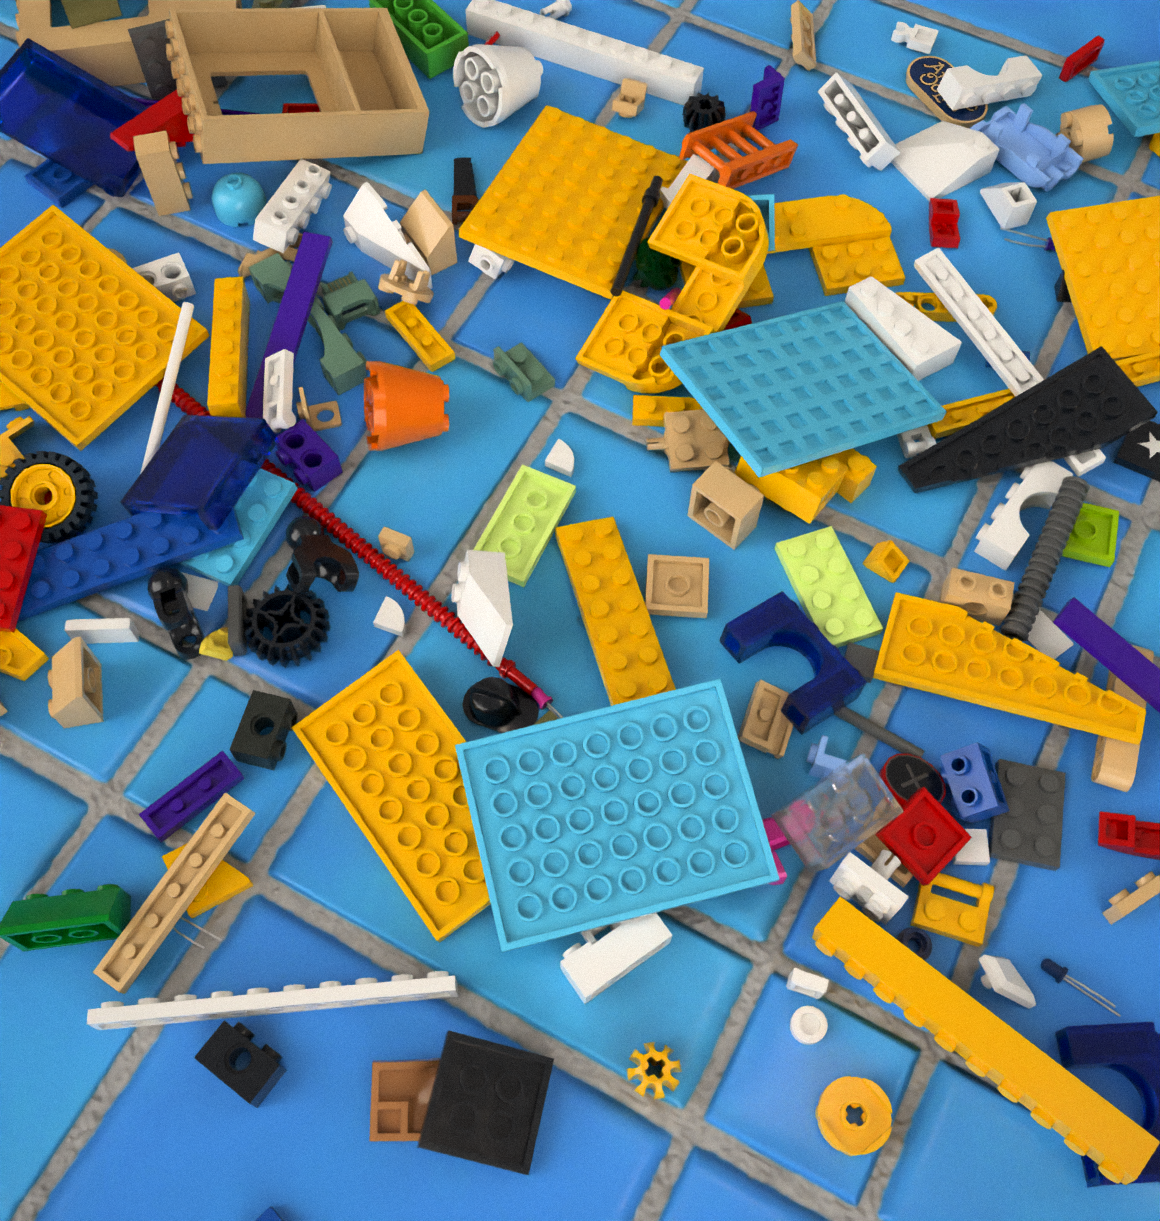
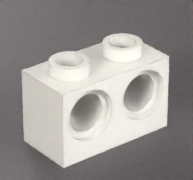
[132,252,196,302]

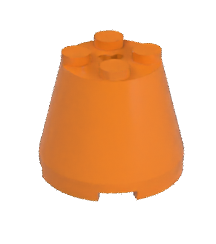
[364,361,449,451]

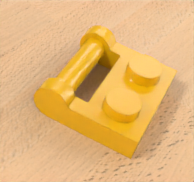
[910,873,994,947]

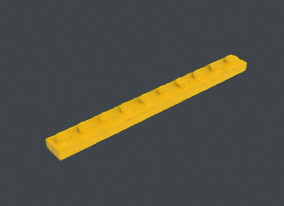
[927,350,1160,439]

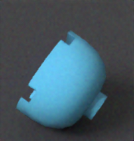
[212,173,267,227]

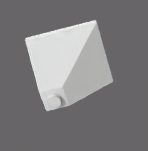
[891,121,1000,202]

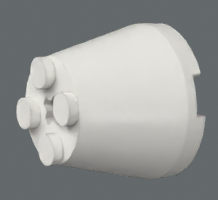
[453,44,543,128]

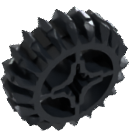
[243,584,331,668]

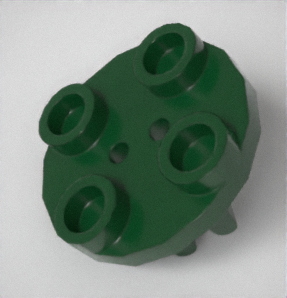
[633,236,681,291]

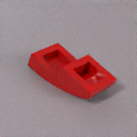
[929,198,960,248]
[1098,811,1160,860]

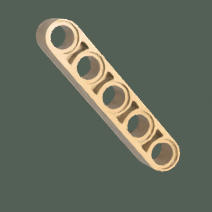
[1091,644,1154,792]

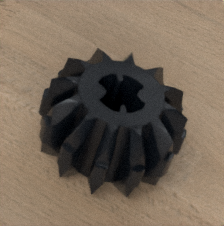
[682,92,726,133]

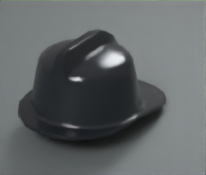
[462,677,539,733]

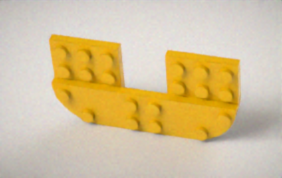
[575,173,769,394]
[679,194,906,309]

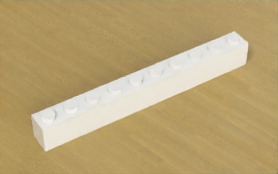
[465,0,704,106]

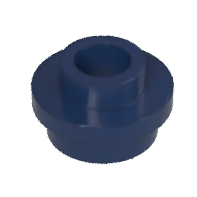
[897,927,932,961]

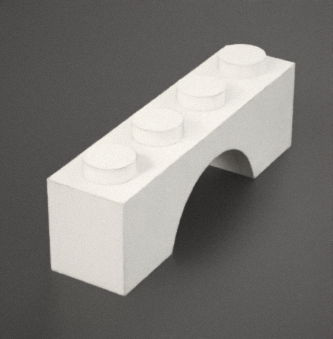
[937,55,1043,110]
[974,461,1073,571]

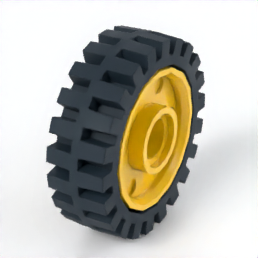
[0,451,98,543]

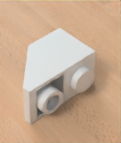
[980,182,1037,229]

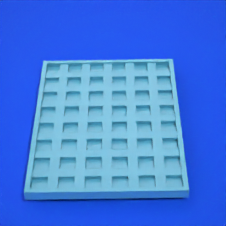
[660,301,947,478]

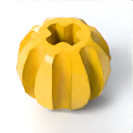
[626,1041,682,1100]

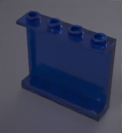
[120,415,279,531]

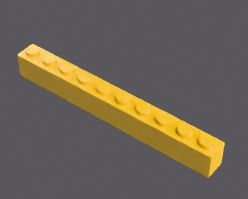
[812,896,1160,1185]

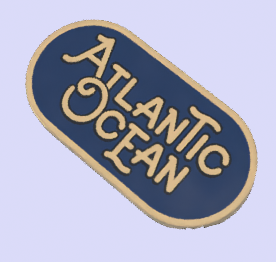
[906,56,988,129]

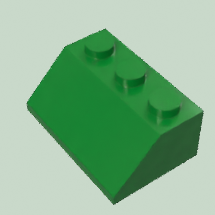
[0,884,131,952]

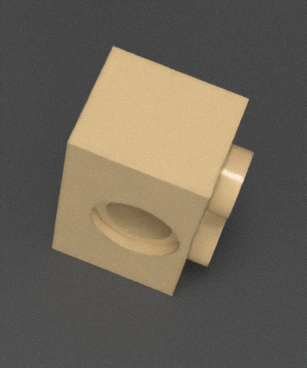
[940,568,1015,626]

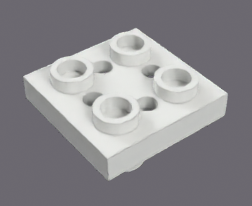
[829,850,909,925]

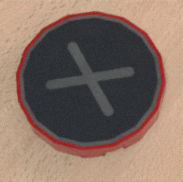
[879,754,946,808]

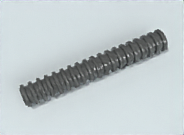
[1000,476,1090,641]

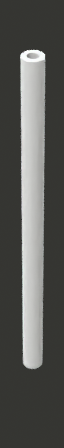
[135,302,194,498]

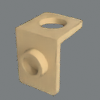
[296,387,342,431]

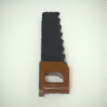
[452,158,479,225]

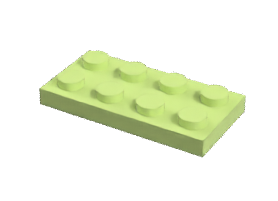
[473,464,576,587]
[774,526,883,652]

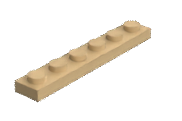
[93,793,256,994]

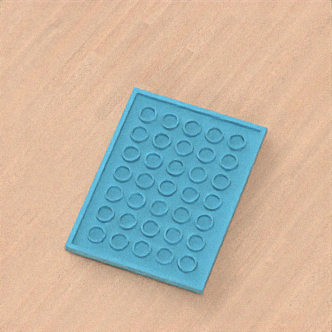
[455,678,780,952]

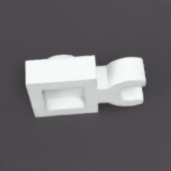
[891,22,939,54]

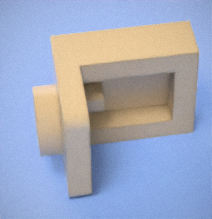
[611,78,648,118]

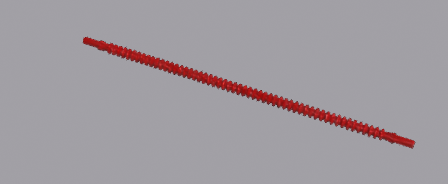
[154,377,538,696]

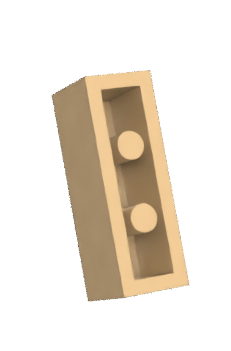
[133,131,193,216]

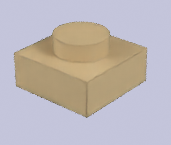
[378,526,414,562]

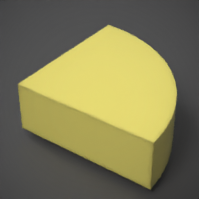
[199,627,233,661]

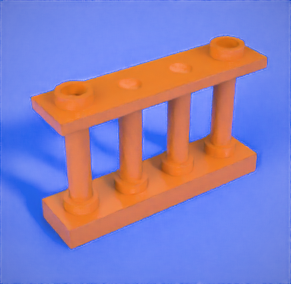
[679,111,798,189]

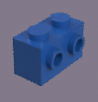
[940,742,1010,824]

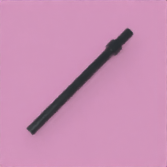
[610,176,663,296]

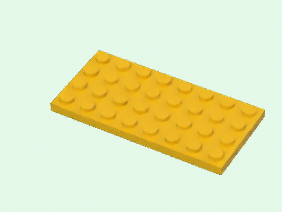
[291,650,491,943]

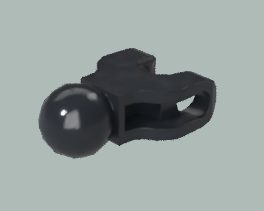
[286,516,359,593]
[148,568,204,660]

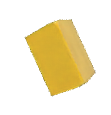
[863,540,910,583]

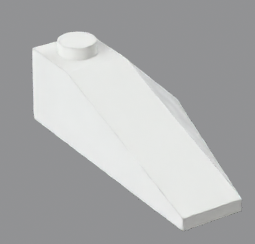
[343,182,433,289]

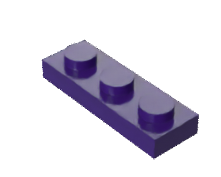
[139,750,245,843]

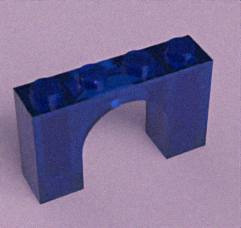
[719,591,867,735]
[1055,1022,1160,1188]

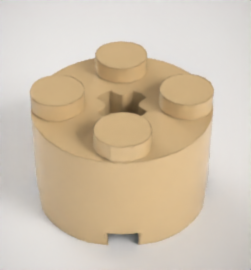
[1056,104,1114,163]

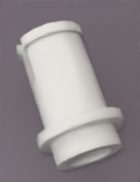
[540,0,572,20]

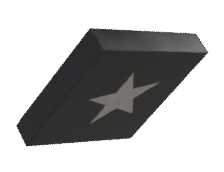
[1114,421,1160,482]

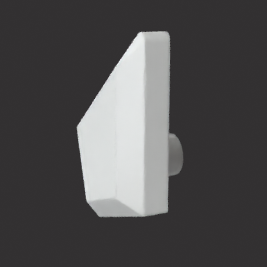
[979,955,1036,1009]

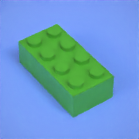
[369,0,469,79]

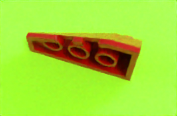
[110,90,194,152]

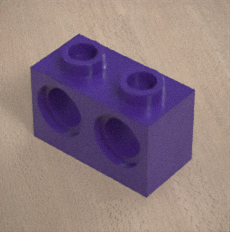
[274,419,343,492]

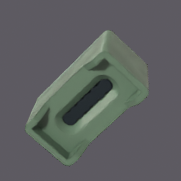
[320,271,380,331]

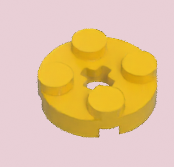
[815,1076,892,1156]

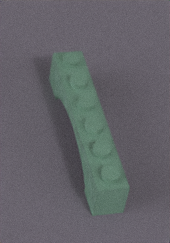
[249,253,367,396]

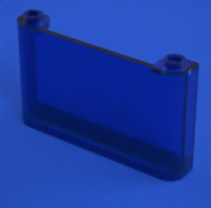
[0,38,148,197]

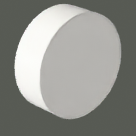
[790,1006,828,1045]

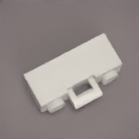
[560,913,672,1004]

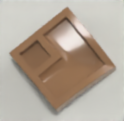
[369,1058,440,1141]

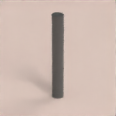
[831,702,924,758]

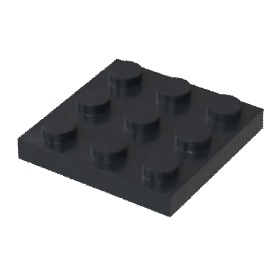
[417,1030,554,1175]

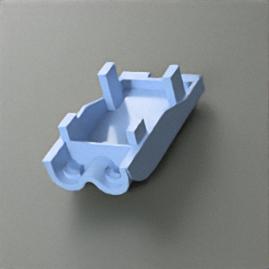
[970,103,1084,192]

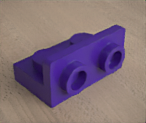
[750,65,785,131]

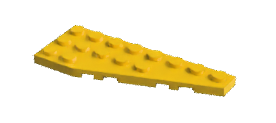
[873,592,1146,745]

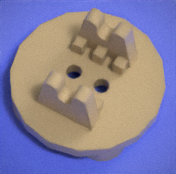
[378,259,434,305]

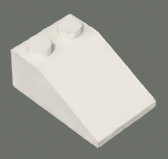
[451,550,513,667]

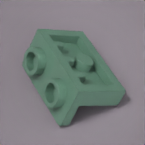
[493,342,555,402]

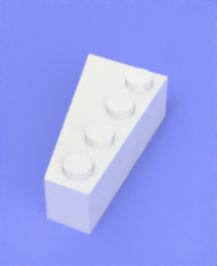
[845,276,962,381]

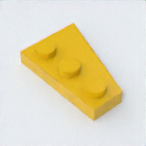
[0,628,49,681]

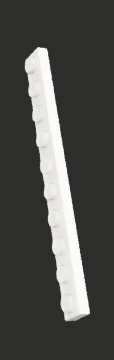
[914,247,1106,477]
[87,971,458,1030]

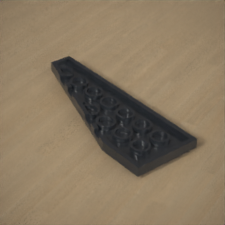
[898,346,1158,493]

